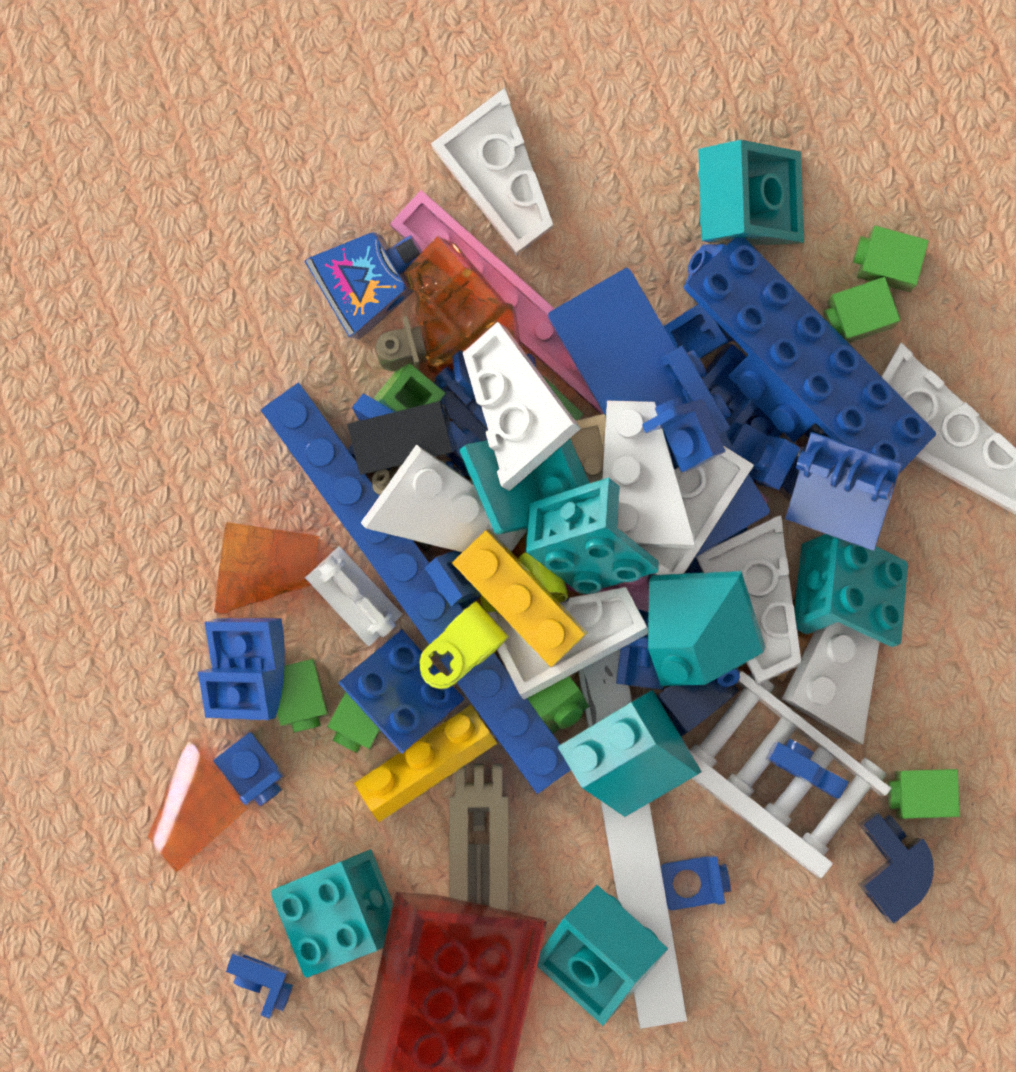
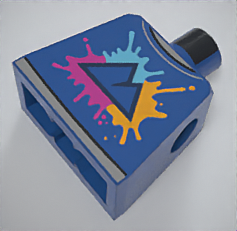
[304,232,426,340]

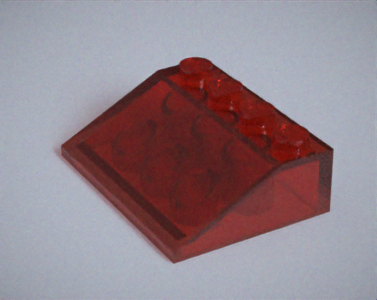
[356,891,547,1072]

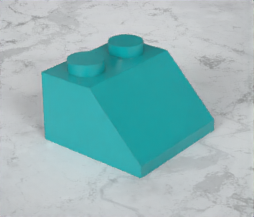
[698,140,804,245]
[558,690,702,817]
[533,885,668,1026]

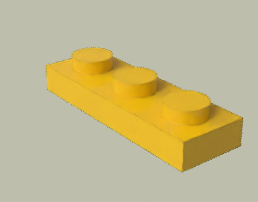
[452,529,588,667]
[354,705,497,822]

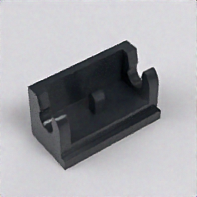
[347,400,457,475]

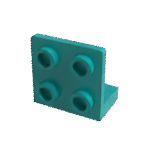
[460,439,590,535]
[526,477,659,594]
[794,534,908,647]
[271,849,407,978]

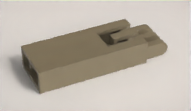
[449,764,508,940]

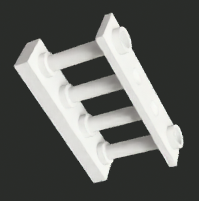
[689,670,891,878]

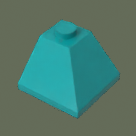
[648,571,765,686]

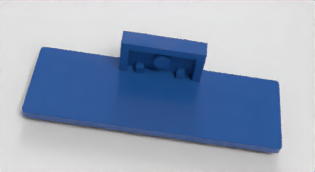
[684,237,936,473]
[548,268,770,557]

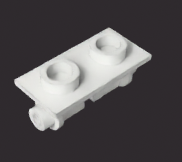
[305,546,403,646]

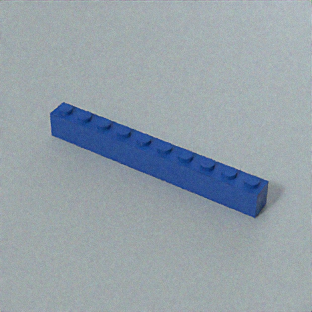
[260,382,571,794]

